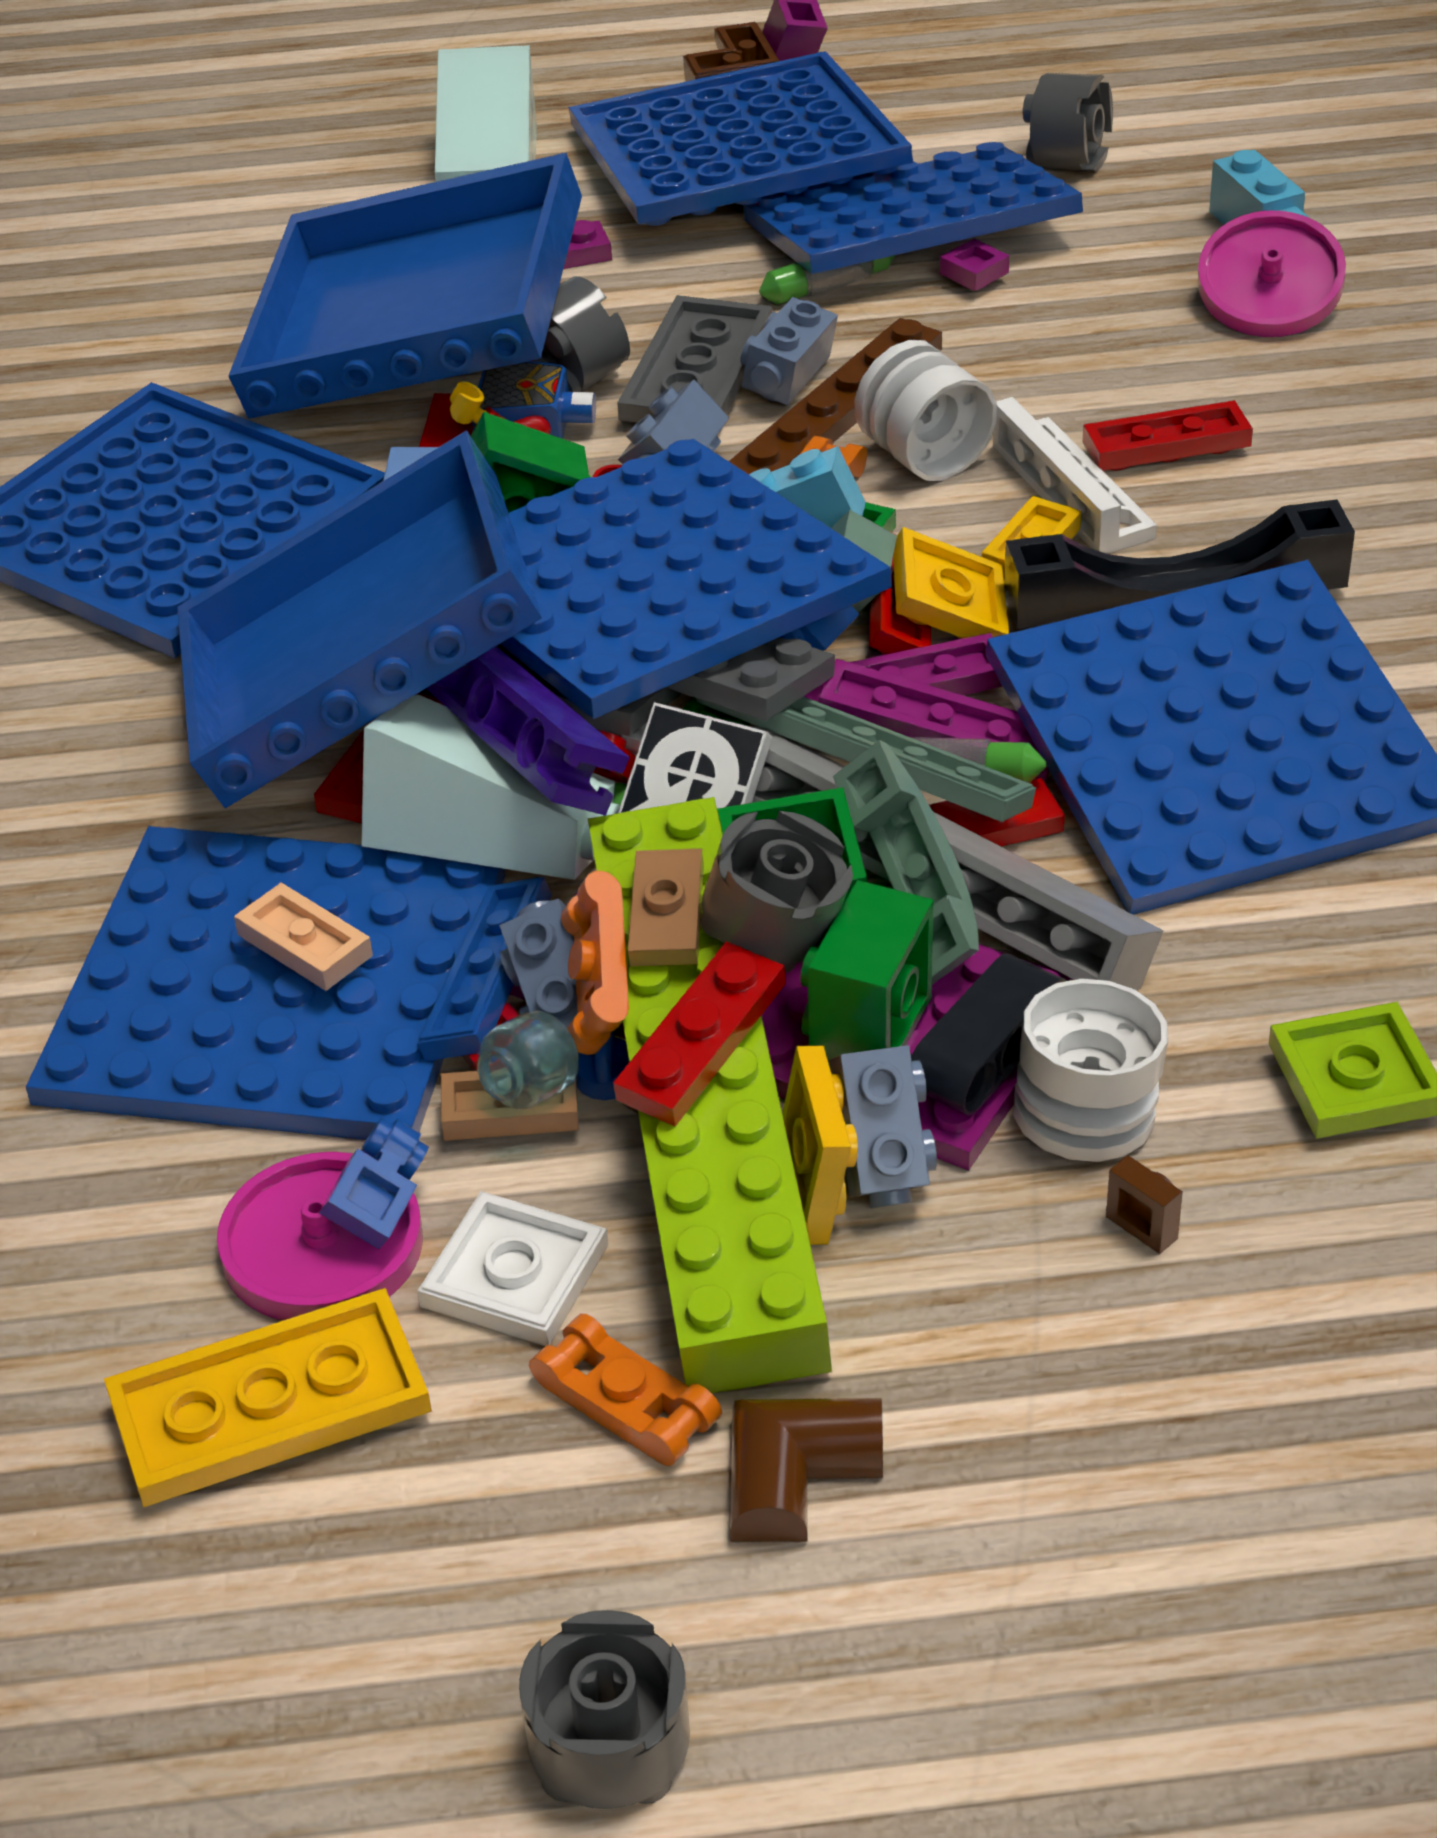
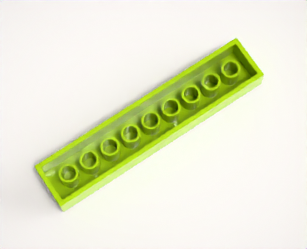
[587,797,832,1394]

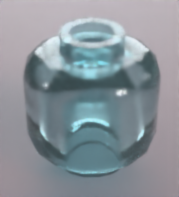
[477,1011,579,1110]

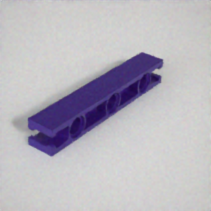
[426,646,630,816]

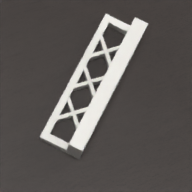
[993,397,1157,554]

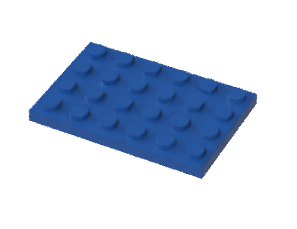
[743,142,1083,274]

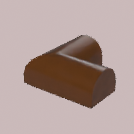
[683,22,779,82]
[730,1398,883,1542]

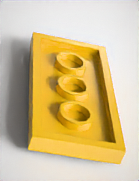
[103,1288,432,1508]

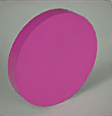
[1198,210,1346,337]
[217,1152,423,1321]

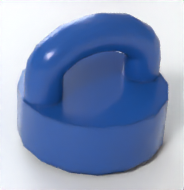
[572,1031,630,1101]

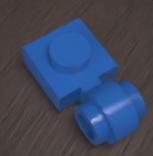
[319,1118,429,1249]

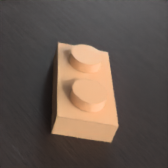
[234,883,373,991]

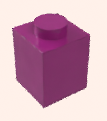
[762,0,828,61]

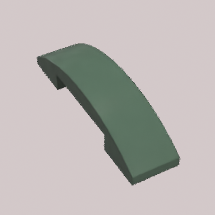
[833,740,979,985]

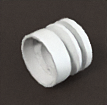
[855,340,997,481]
[1013,979,1168,1162]

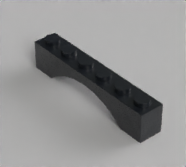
[1004,499,1355,629]

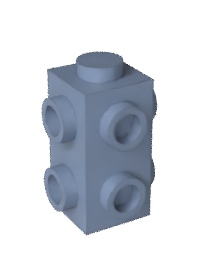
[740,297,838,405]
[618,379,729,465]
[499,898,621,1058]
[829,1045,937,1208]

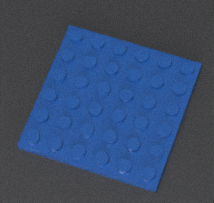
[569,51,913,226]
[0,382,385,658]
[500,438,892,719]
[985,560,1437,915]
[26,826,505,1140]

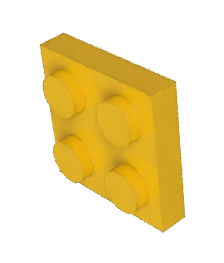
[893,527,1009,639]
[782,1046,858,1245]

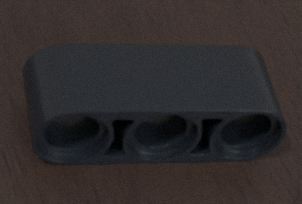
[911,953,1066,1116]

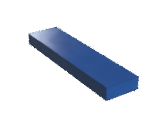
[417,877,552,1061]

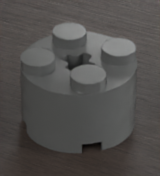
[1022,73,1113,171]
[533,276,630,392]
[700,811,853,973]
[519,1610,690,1809]

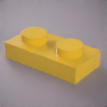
[981,496,1082,578]

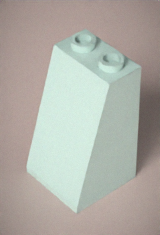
[435,45,537,182]
[362,694,620,880]

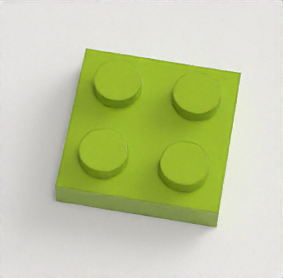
[1268,1001,1437,1139]

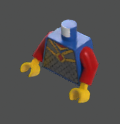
[450,360,596,439]

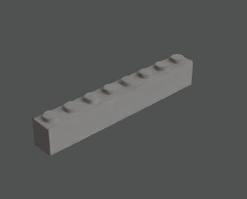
[747,726,1164,990]

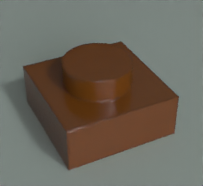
[1106,1155,1183,1254]

